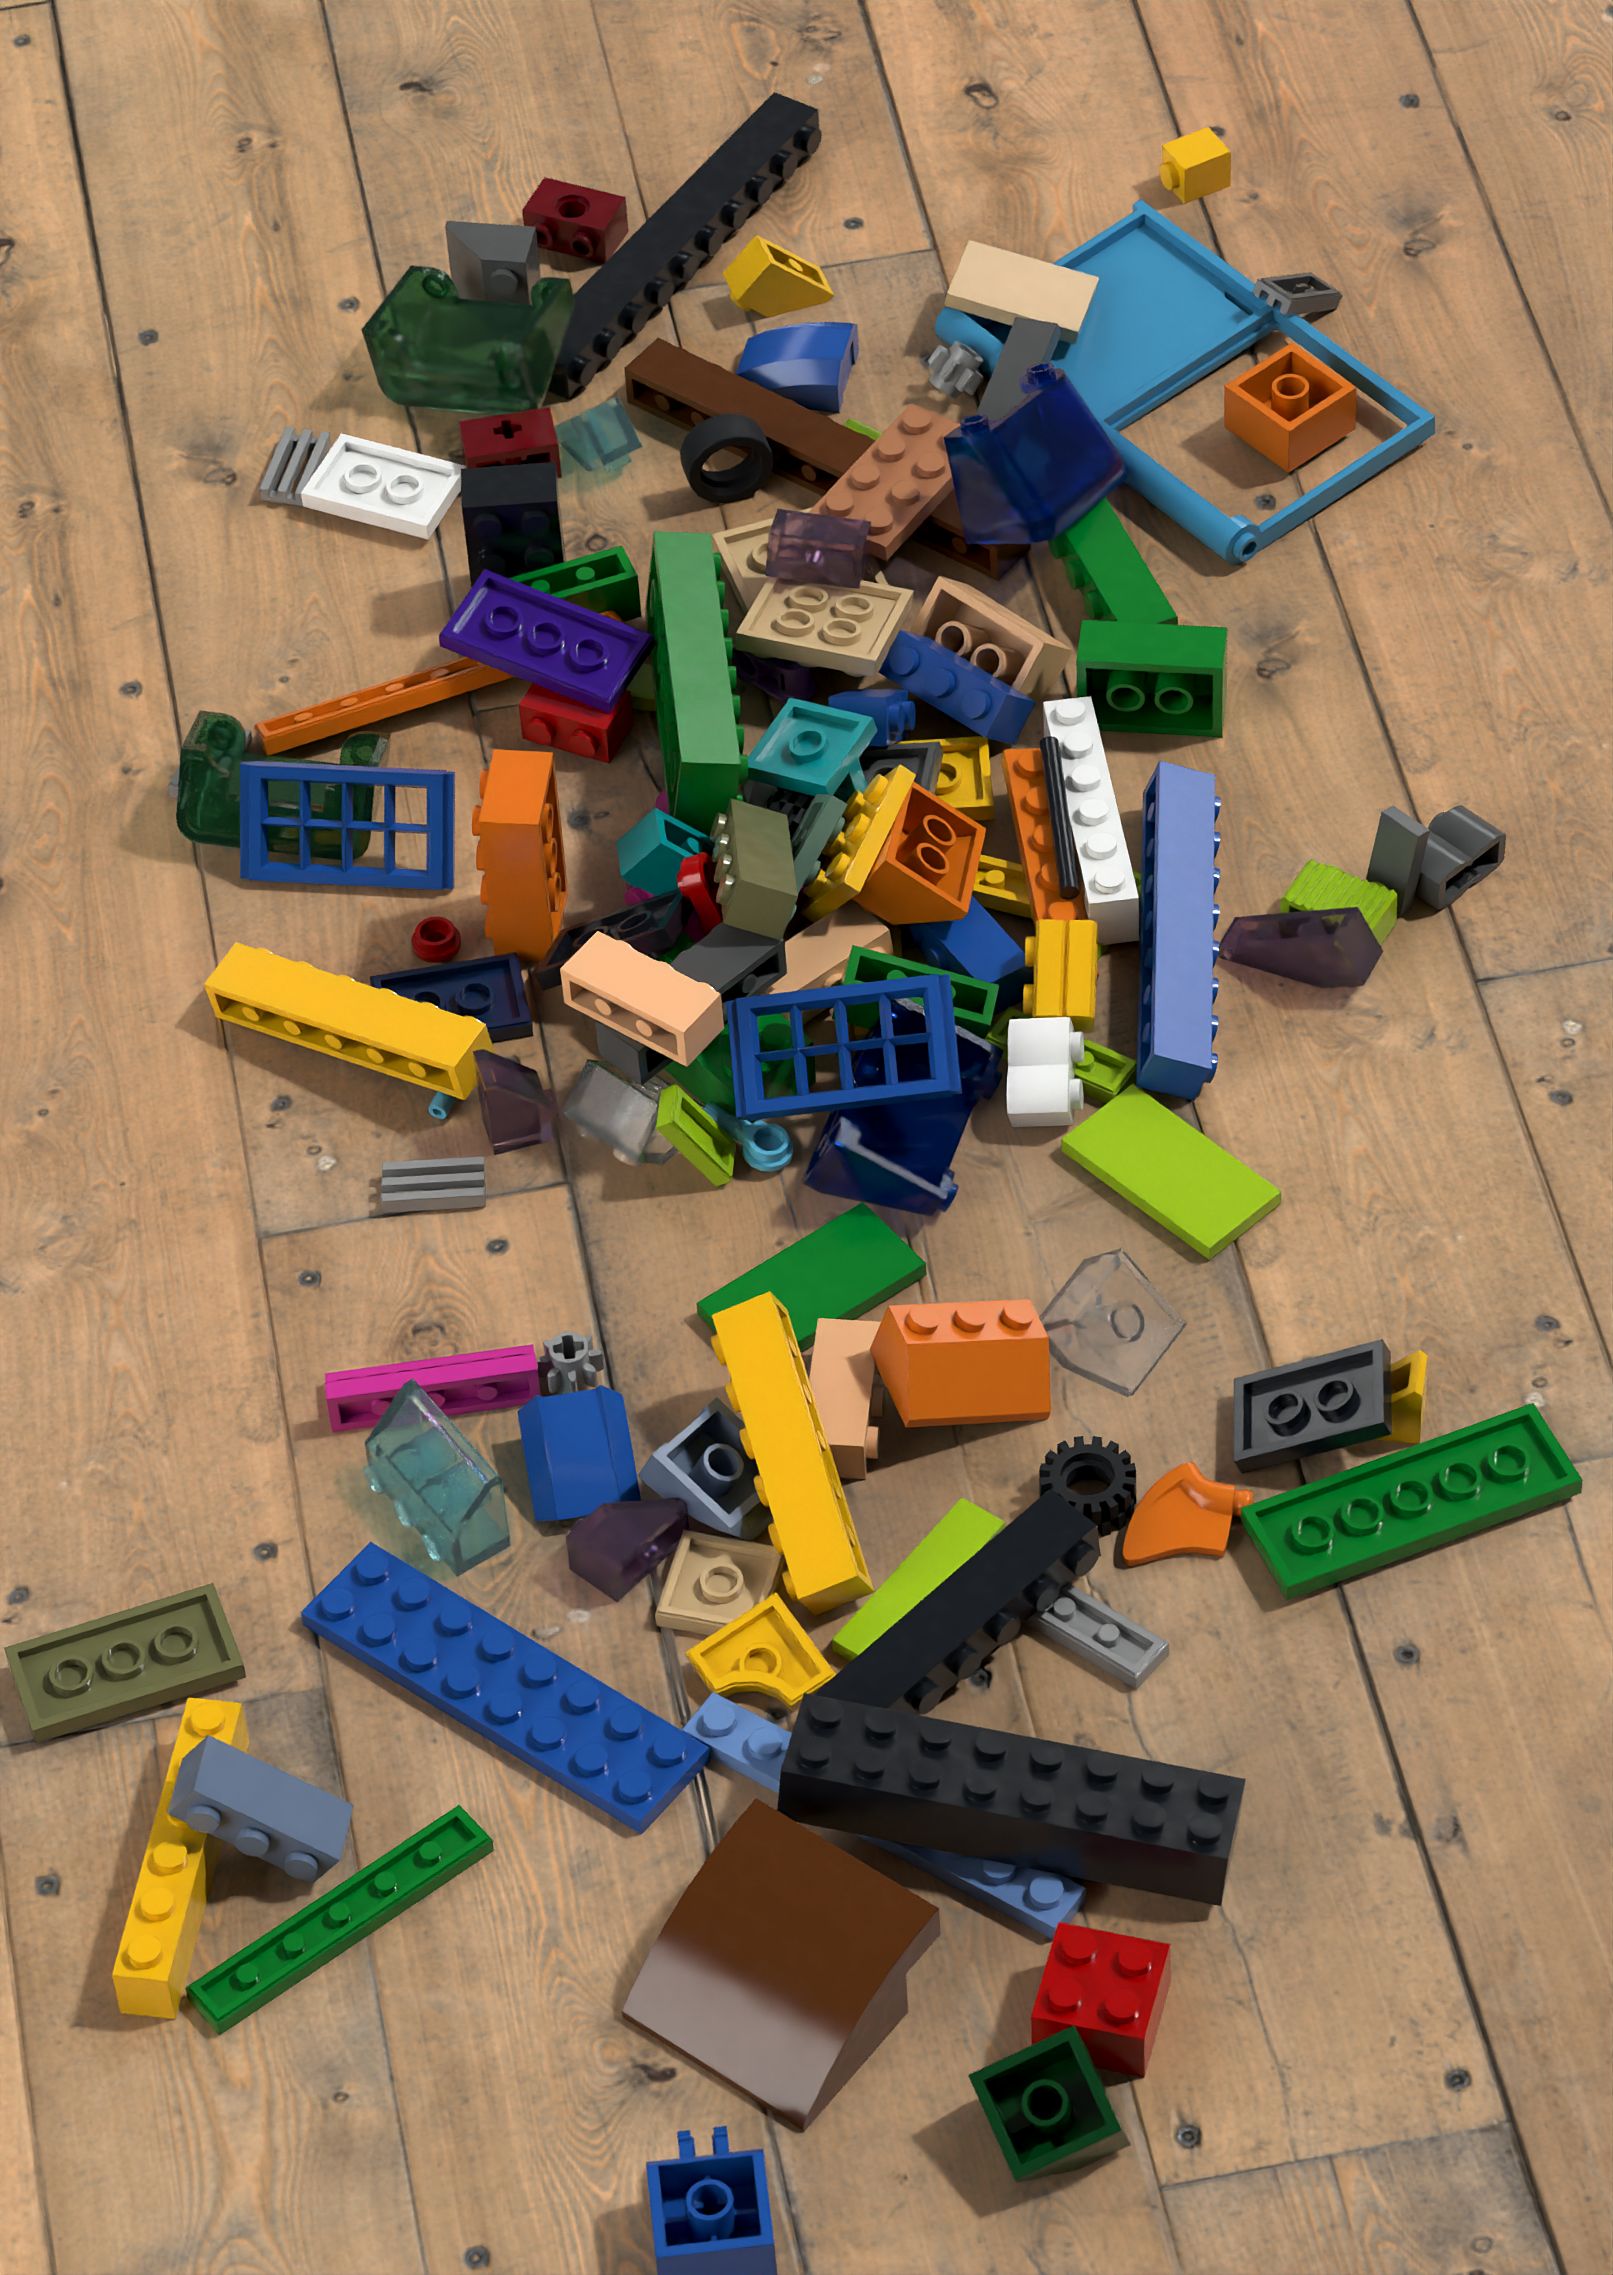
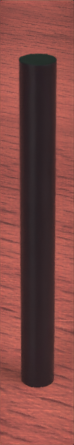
[1039,736,1080,899]

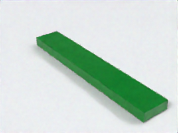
[185,1805,494,2035]

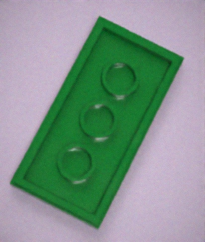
[696,1202,927,1352]

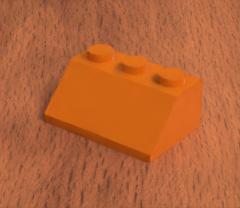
[852,781,986,925]
[869,1299,1051,1427]

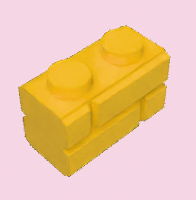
[1023,919,1098,1033]

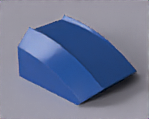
[736,322,859,413]
[517,1385,642,1521]

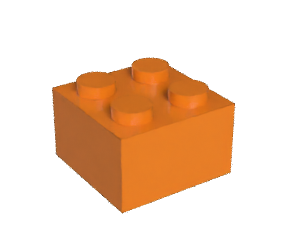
[1224,342,1357,473]

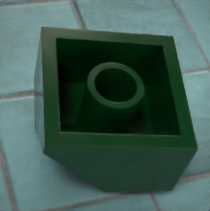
[968,2026,1131,2183]

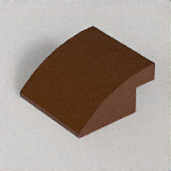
[622,1798,940,2132]

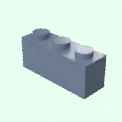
[167,1735,354,1883]

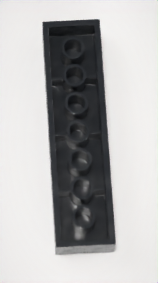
[777,1693,1246,1906]

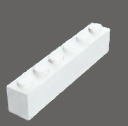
[1043,696,1139,945]

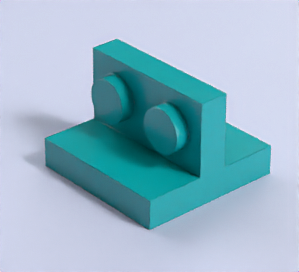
[748,698,877,803]

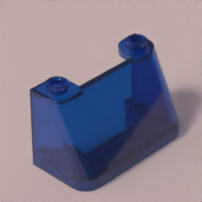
[944,363,1127,544]
[801,998,1004,1216]

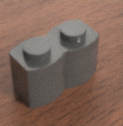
[1415,805,1506,909]

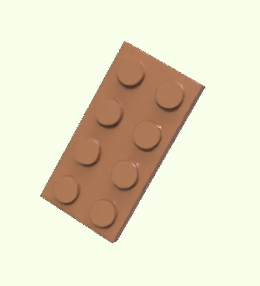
[807,403,990,561]

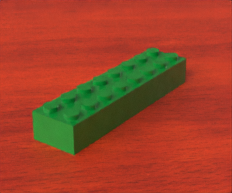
[645,531,748,837]

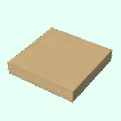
[655,1530,787,1636]

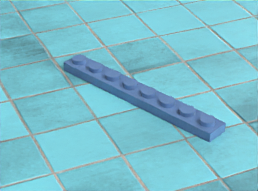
[682,1692,1086,1939]

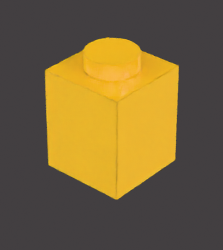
[1159,127,1231,204]

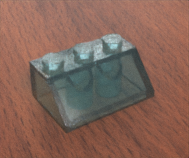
[364,1379,511,1577]

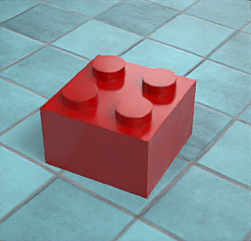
[1031,1922,1171,2077]

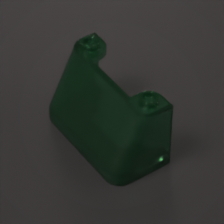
[361,265,575,415]
[176,710,391,861]

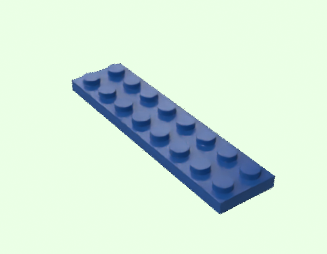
[301,1542,711,1835]

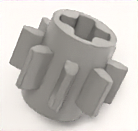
[927,341,985,399]
[537,1331,604,1394]

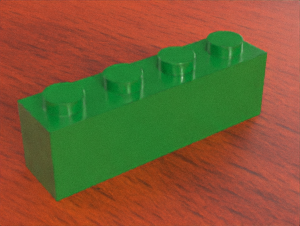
[1047,496,1178,625]

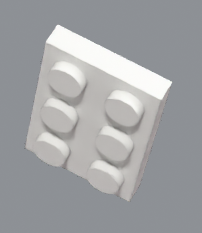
[301,433,466,540]

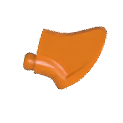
[1122,1462,1254,1566]

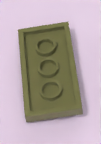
[4,1583,246,1743]

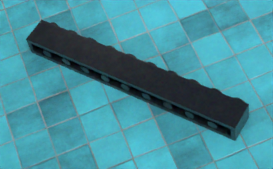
[521,92,822,400]

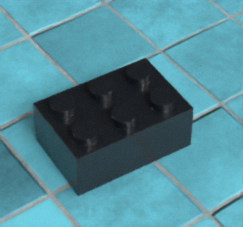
[461,462,566,588]

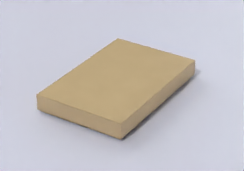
[944,240,1099,344]

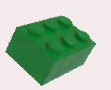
[1076,620,1227,738]

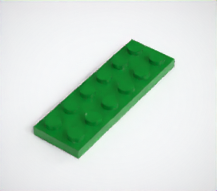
[1241,1403,1582,1600]

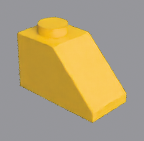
[722,235,834,318]

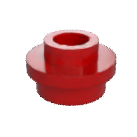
[411,916,461,963]

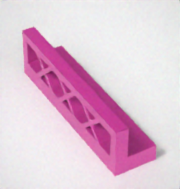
[325,1344,541,1432]

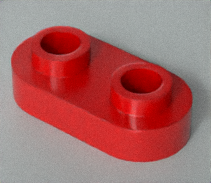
[677,852,723,937]

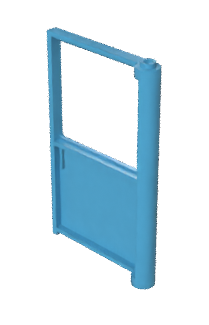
[935,199,1435,565]

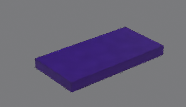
[439,569,655,713]

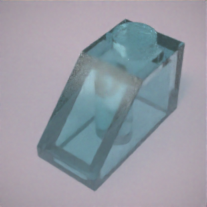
[554,396,642,474]

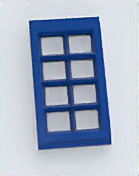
[240,761,455,890]
[726,974,962,1121]

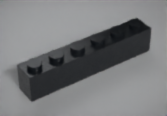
[814,1489,1101,1715]

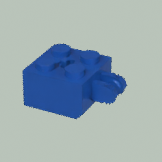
[646,2126,777,2275]

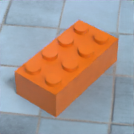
[472,749,569,962]

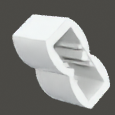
[1007,1017,1084,1127]

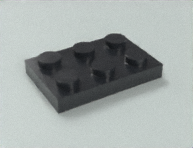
[535,888,694,991]
[1233,1339,1392,1474]

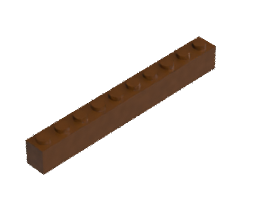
[624,338,1031,581]

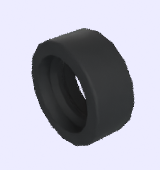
[680,413,773,503]

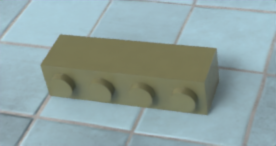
[710,798,798,940]

